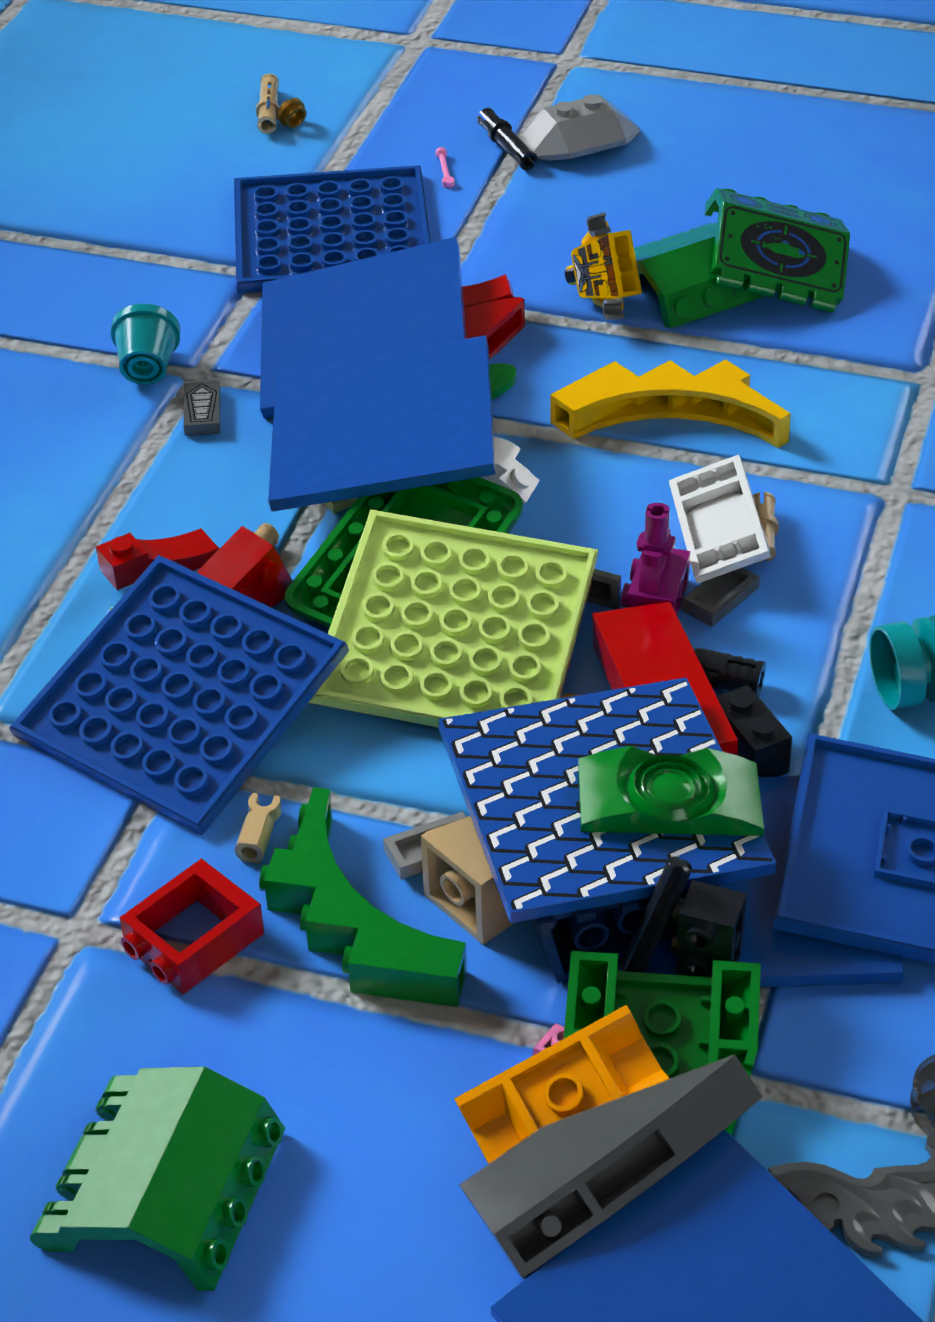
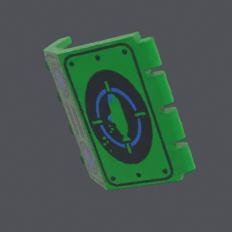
[704,188,850,313]

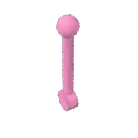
[435,147,455,188]

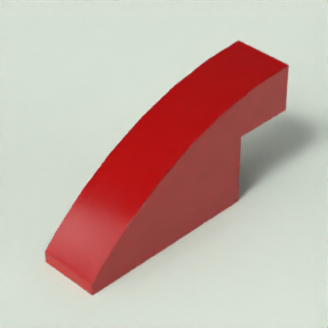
[464,297,525,360]

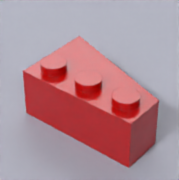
[196,526,293,608]

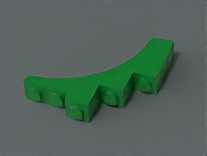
[259,787,467,1007]

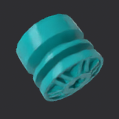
[869,615,935,710]

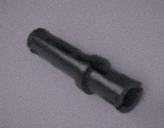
[477,108,538,170]

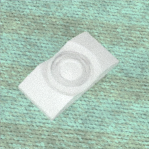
[668,454,771,584]

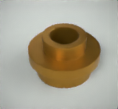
[277,98,307,128]

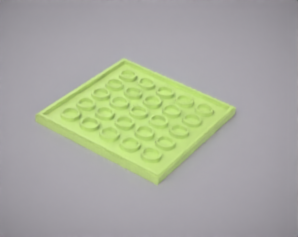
[308,509,598,728]

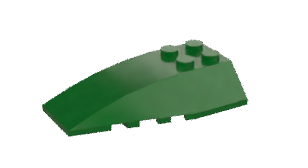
[564,951,761,1136]

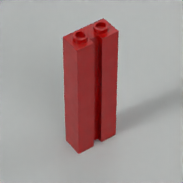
[592,601,738,755]

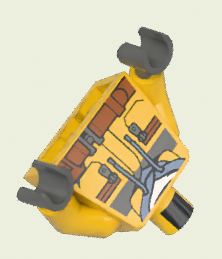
[565,212,642,320]

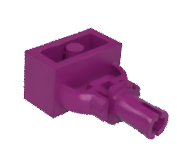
[621,502,691,617]

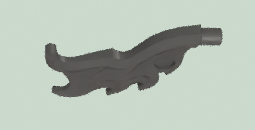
[768,1135,935,1258]

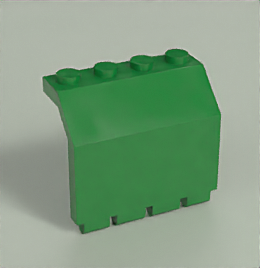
[634,222,778,328]

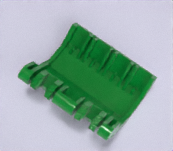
[30,1066,285,1291]

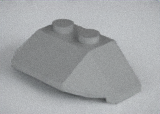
[520,95,640,162]

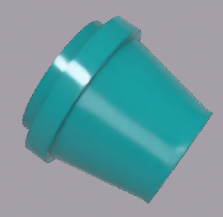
[111,304,181,385]

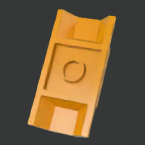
[454,1005,670,1164]

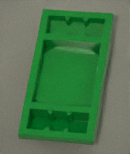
[578,746,764,836]

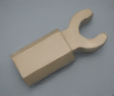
[235,793,282,863]

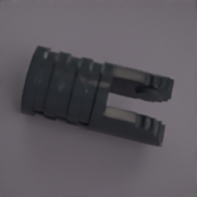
[693,648,766,697]

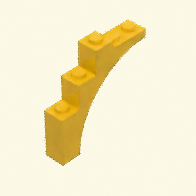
[550,359,791,448]

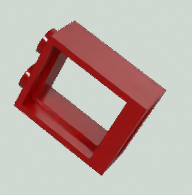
[119,858,264,995]

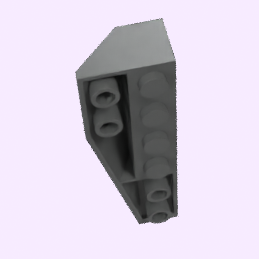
[459,1055,763,1278]

